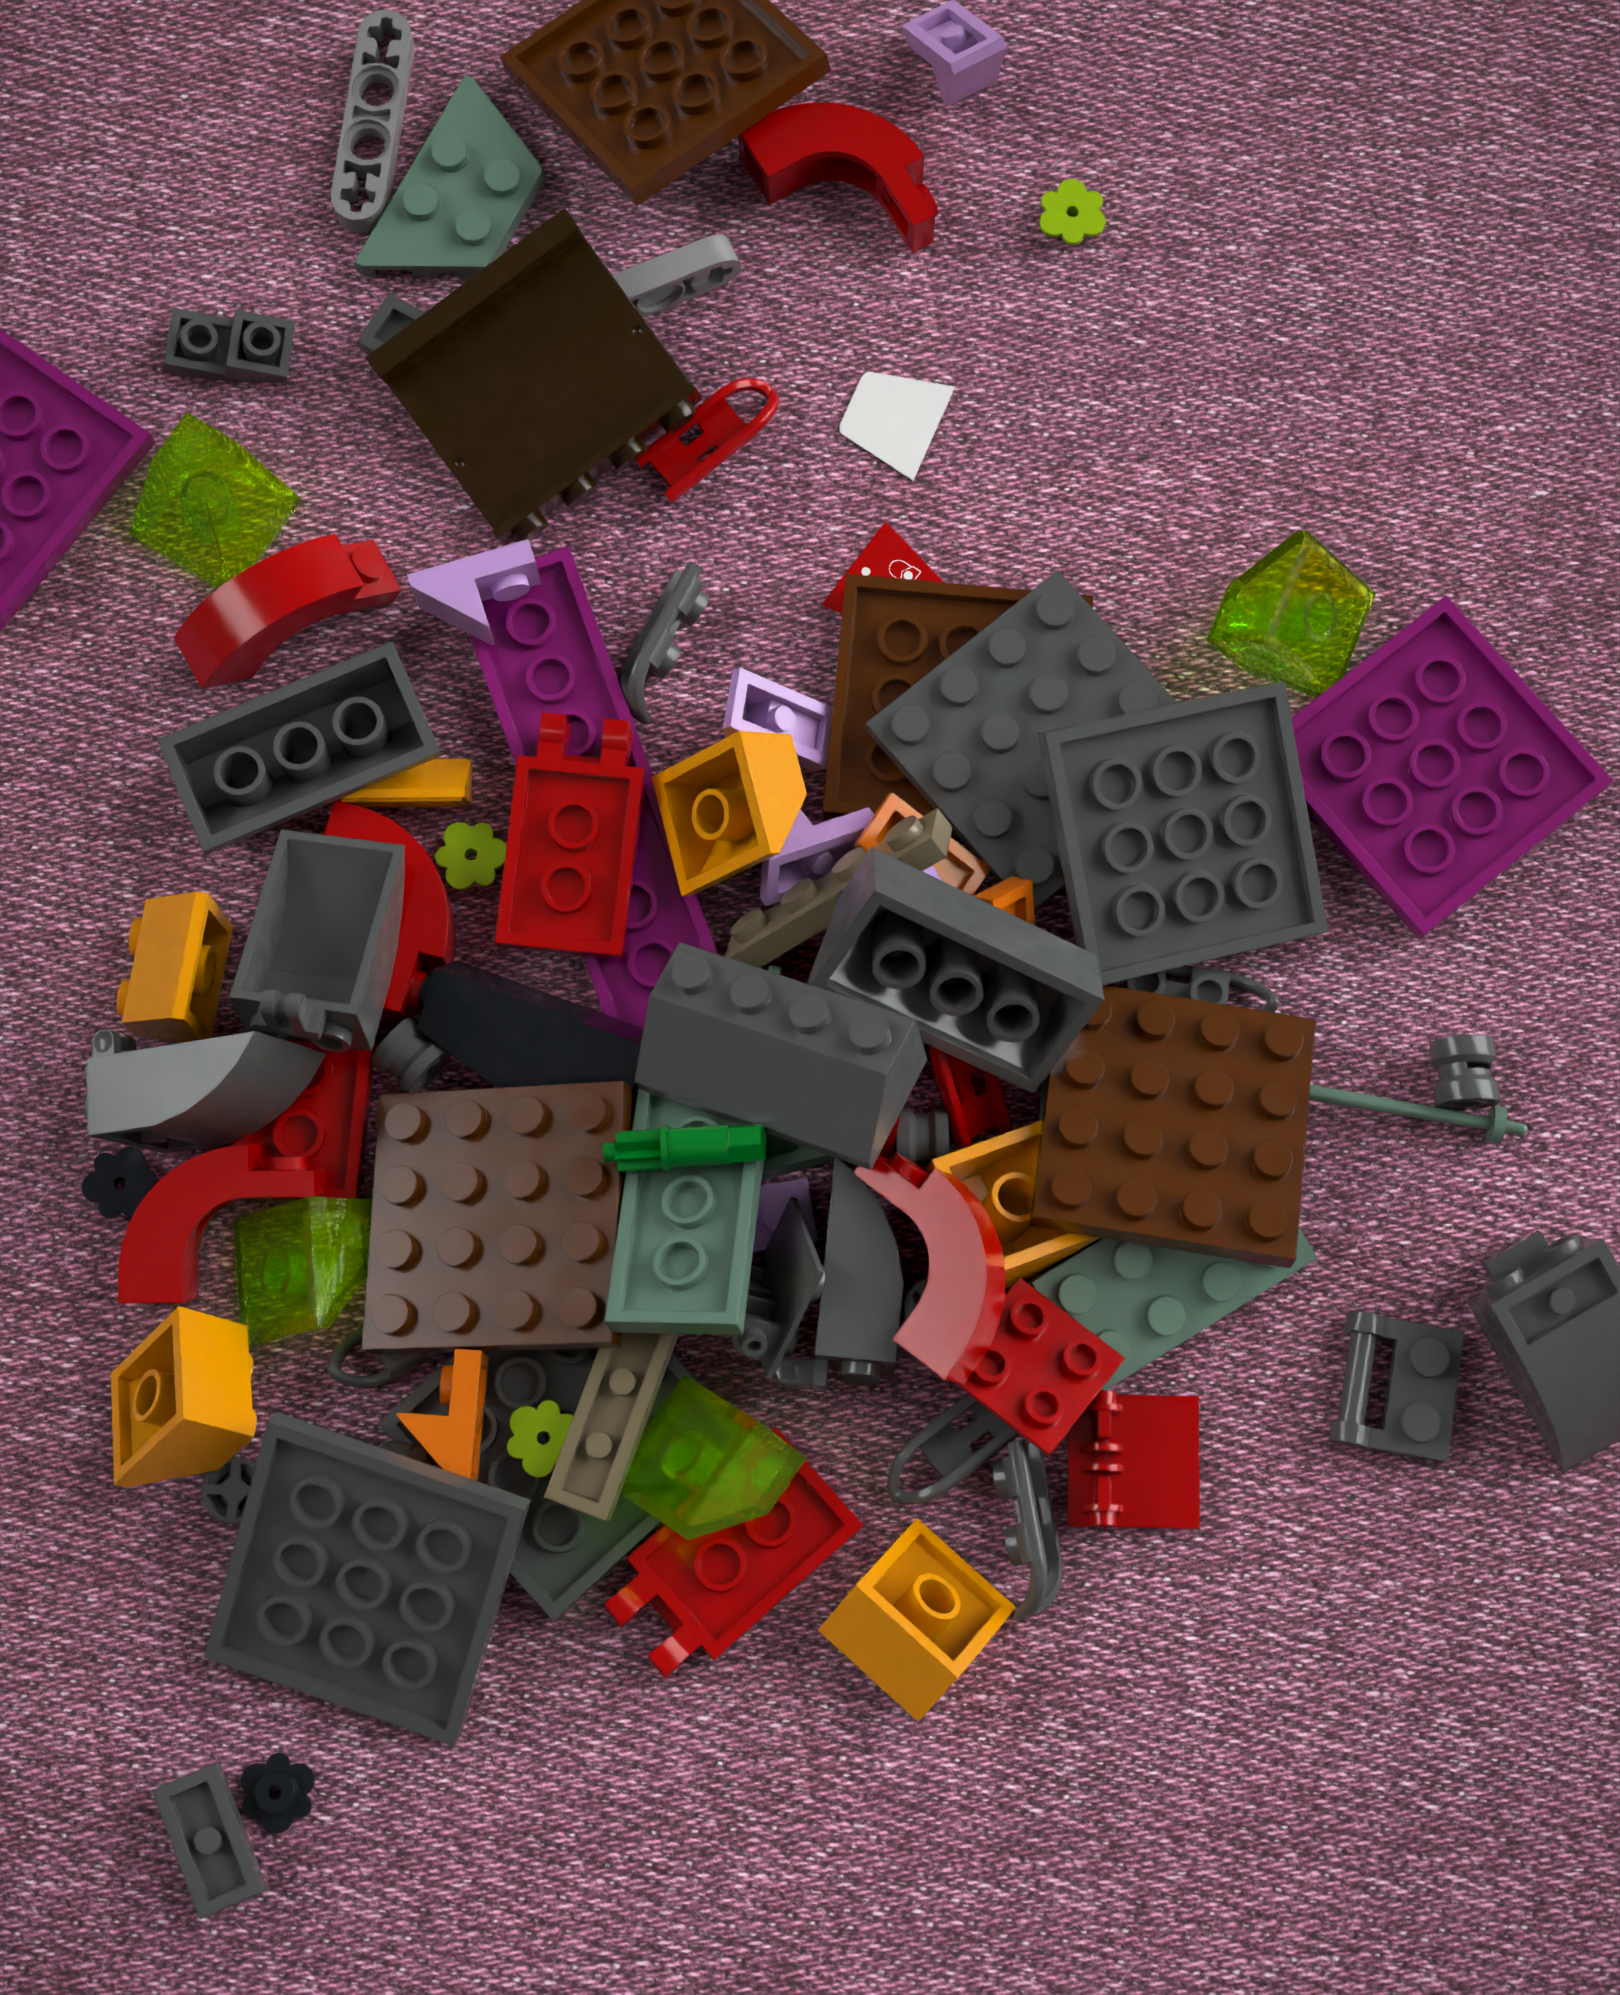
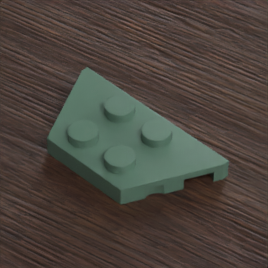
[354,74,546,278]

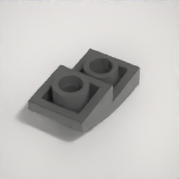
[163,307,296,383]

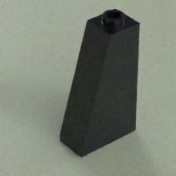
[417,960,644,1131]

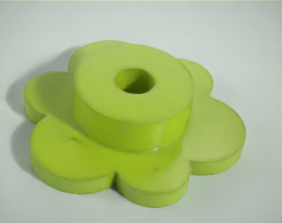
[1039,179,1106,246]
[435,822,507,891]
[507,1400,574,1478]

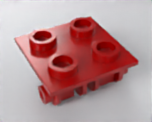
[954,1278,1126,1456]
[1067,1390,1200,1529]

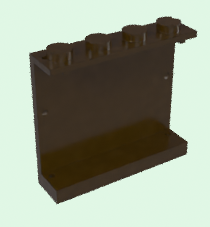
[365,208,702,545]

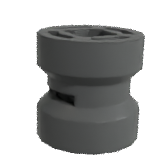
[1429,1035,1500,1111]

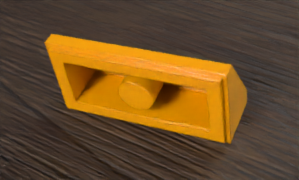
[339,759,472,808]

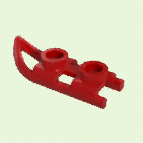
[635,378,779,504]
[928,1045,1013,1150]

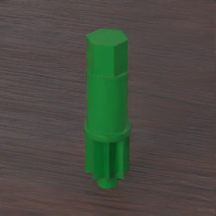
[603,1124,766,1172]

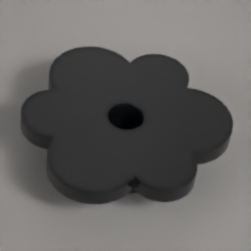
[82,1147,158,1219]
[241,1753,315,1834]

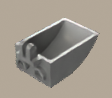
[229,829,405,1053]
[84,1029,327,1153]
[775,1158,903,1393]
[1467,1231,1620,1473]

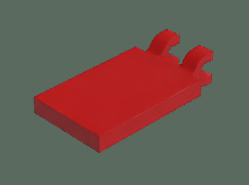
[495,712,646,960]
[232,1029,378,1205]
[604,1426,864,1679]

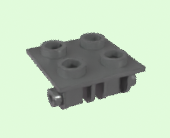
[731,1197,825,1379]

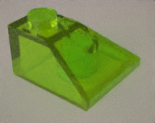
[130,412,301,589]
[1206,530,1376,698]
[234,1196,372,1348]
[621,1375,806,1540]

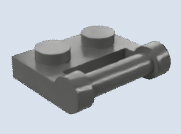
[1329,1311,1465,1463]

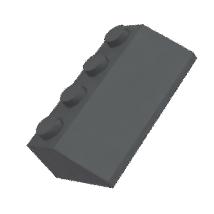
[157,641,442,855]
[807,847,1104,1093]
[635,942,928,1170]

